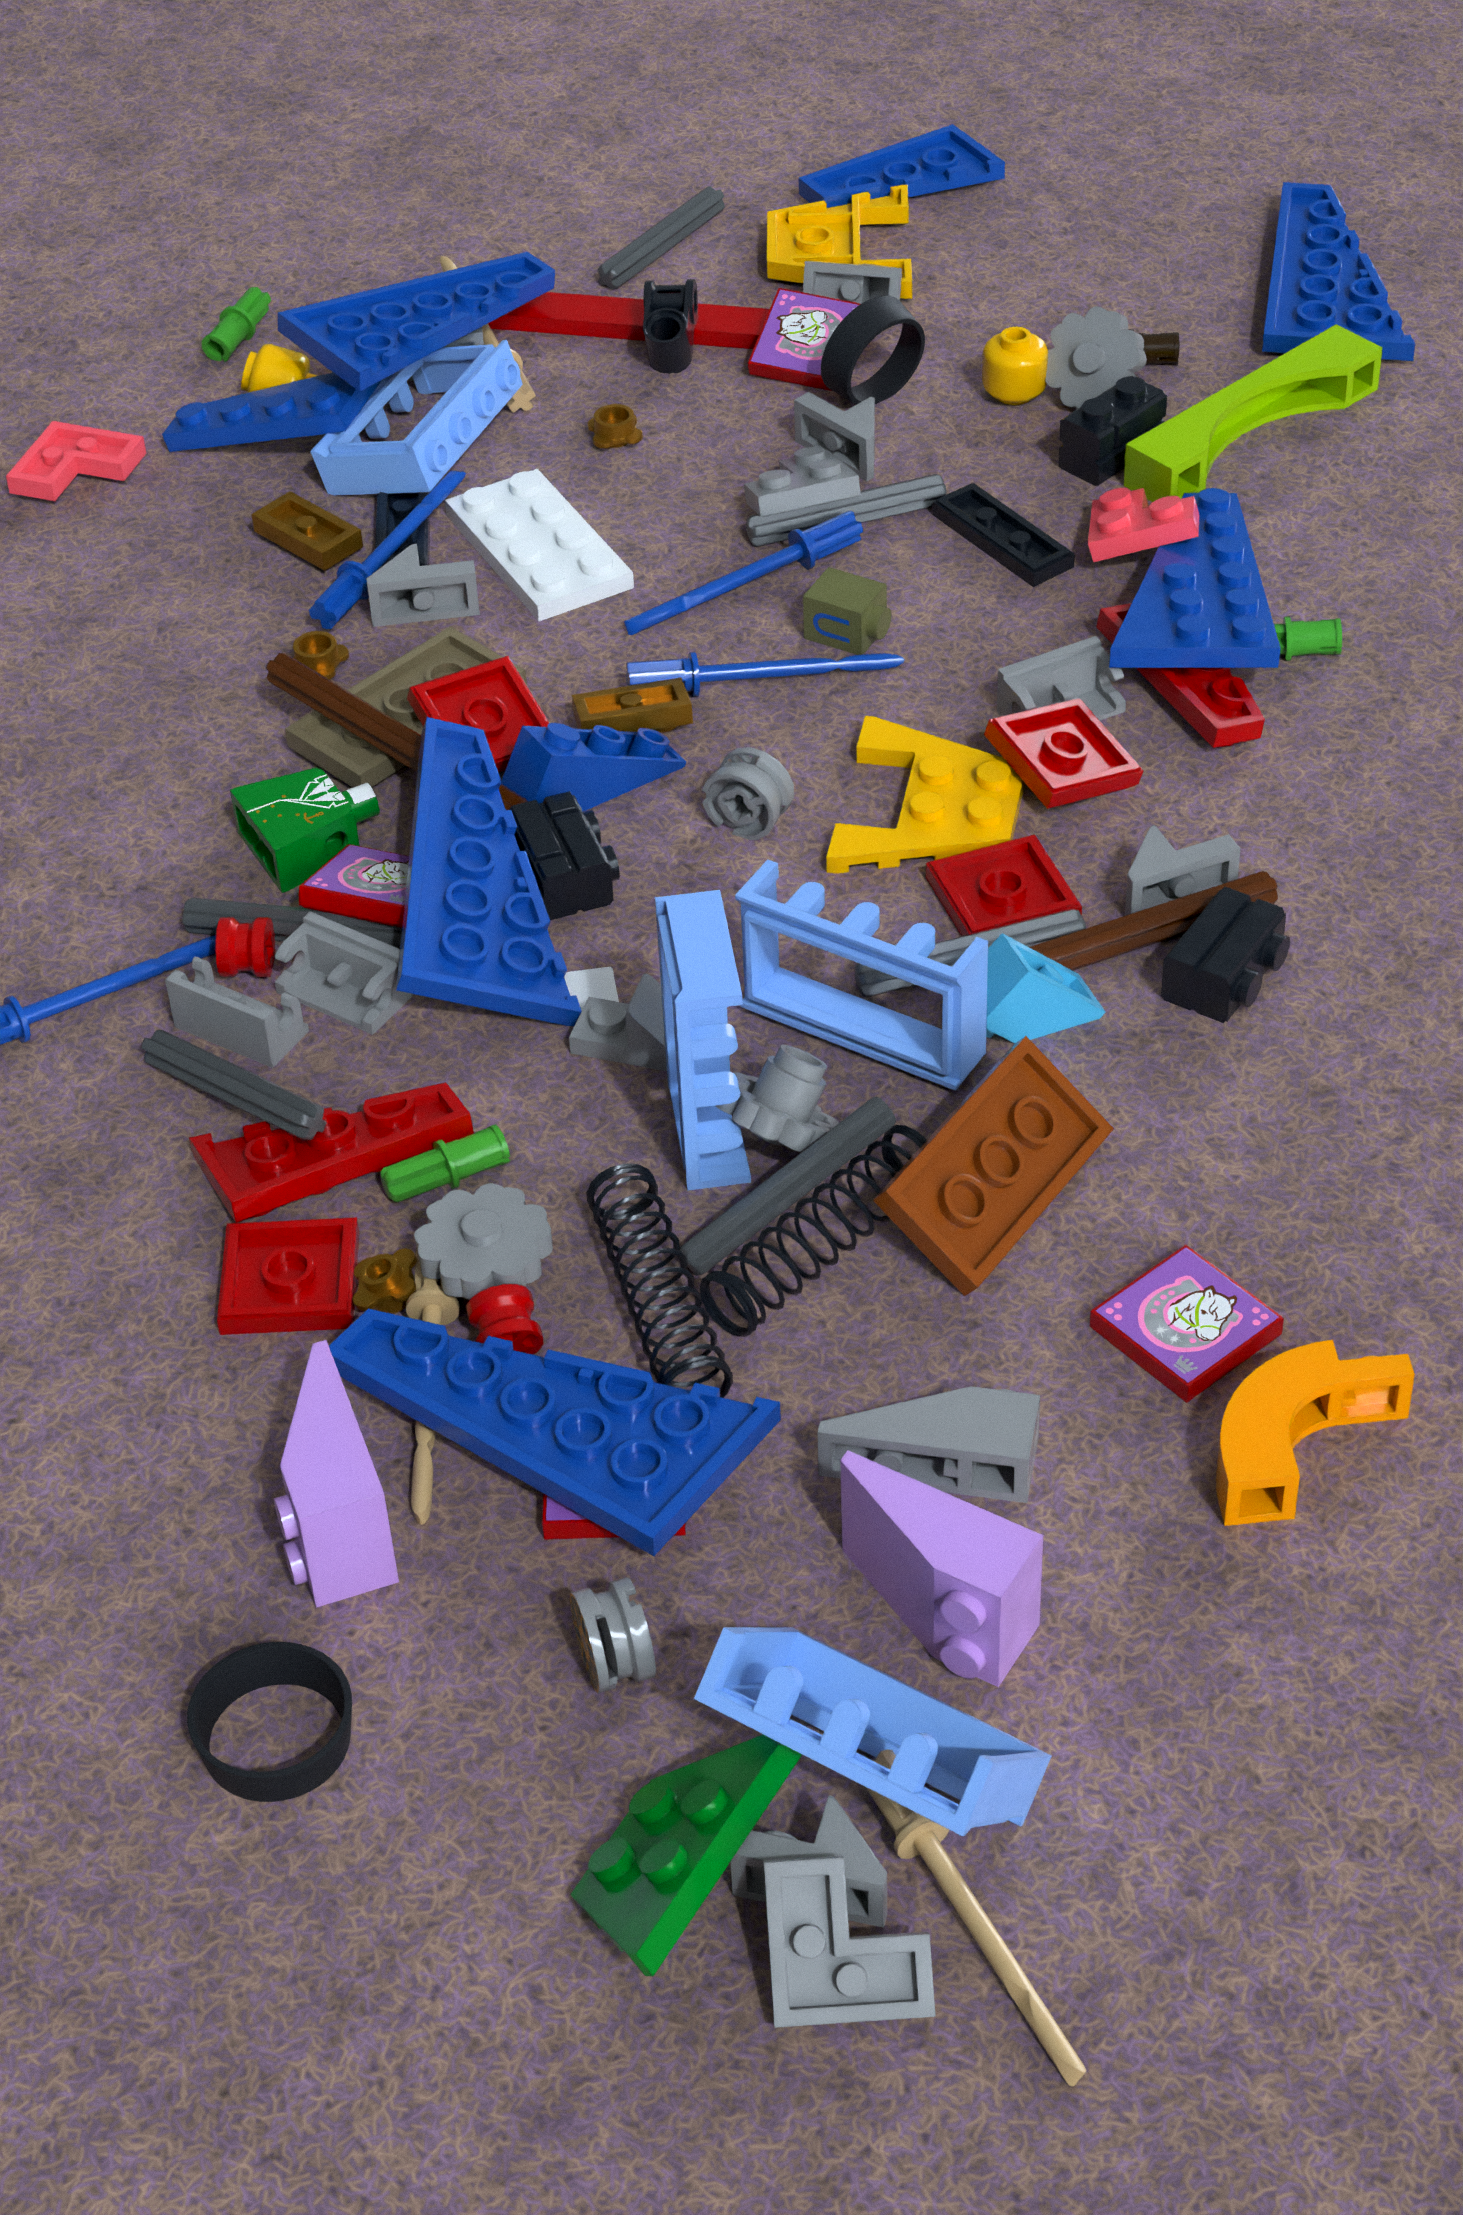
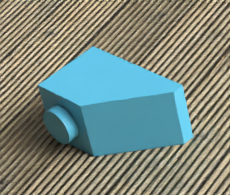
[986,933,1106,1043]

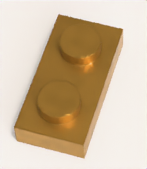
[251,491,363,571]
[572,678,693,733]

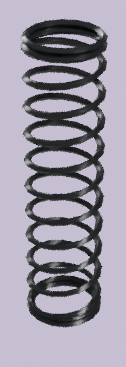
[700,1125,927,1337]
[586,1163,733,1398]

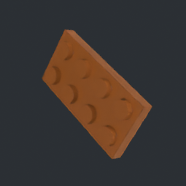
[873,1036,1114,1296]

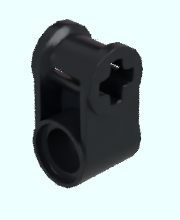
[643,279,698,374]

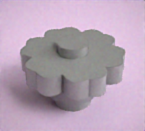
[1045,306,1147,409]
[716,1045,839,1152]
[414,1183,553,1300]

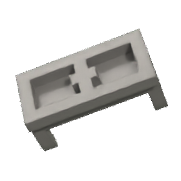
[997,636,1126,720]
[275,911,413,1035]
[165,956,309,1068]

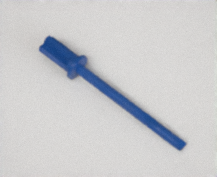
[309,470,466,629]
[624,511,863,635]
[626,652,905,697]
[0,935,216,1045]

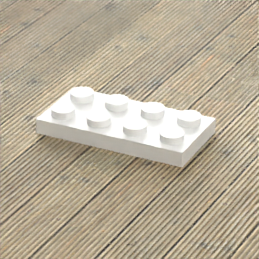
[445,469,634,621]

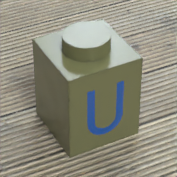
[803,567,892,655]

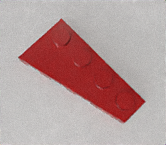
[1096,603,1265,748]
[189,1082,474,1223]

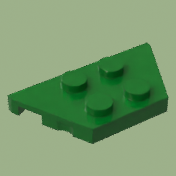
[570,1734,803,1977]

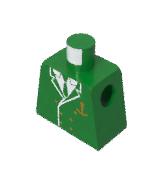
[230,768,380,893]

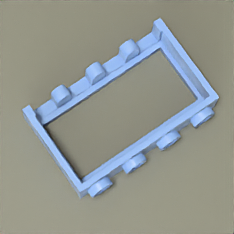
[310,340,523,495]
[735,859,988,1091]
[655,890,751,1191]
[694,1627,1052,1836]

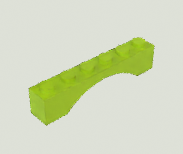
[1124,324,1383,502]

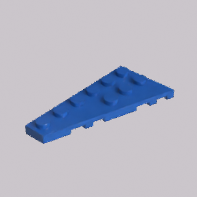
[1262,182,1415,361]
[278,252,555,392]
[1109,488,1281,668]
[396,717,582,1026]
[329,1308,781,1556]

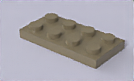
[285,626,527,787]

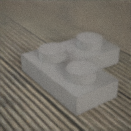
[744,447,861,517]
[763,1856,936,2028]

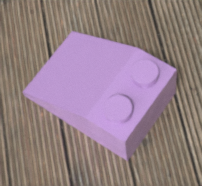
[274,1340,399,1608]
[840,1450,1043,1687]

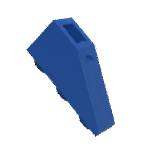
[501,723,686,811]

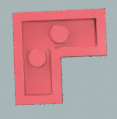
[6,421,147,501]
[1088,488,1200,562]

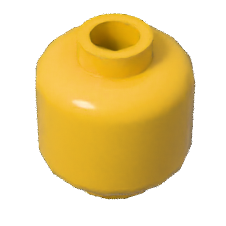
[982,327,1048,405]
[241,344,318,393]

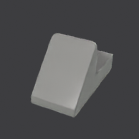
[803,261,902,304]
[794,392,875,482]
[366,544,480,627]
[1125,825,1241,916]
[569,973,667,1071]
[731,1795,888,1928]

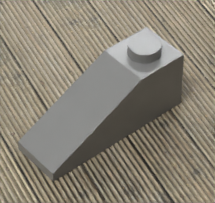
[817,1386,1040,1503]

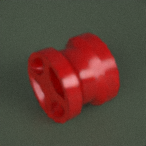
[216,917,275,977]
[466,1284,544,1355]

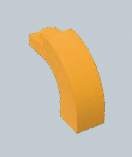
[1216,1340,1415,1526]

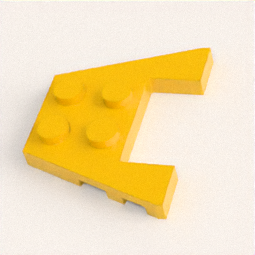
[767,185,912,299]
[826,716,1025,874]

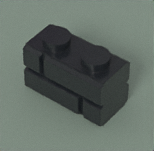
[1059,376,1167,486]
[510,791,620,920]
[1161,887,1290,1023]

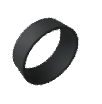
[821,296,925,405]
[187,1642,352,1802]

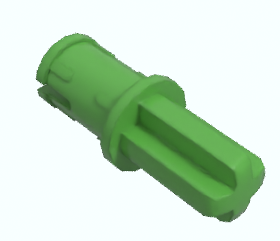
[202,287,271,362]
[1274,616,1342,661]
[380,1124,510,1202]

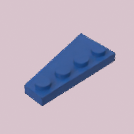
[798,124,1005,208]
[162,372,382,452]

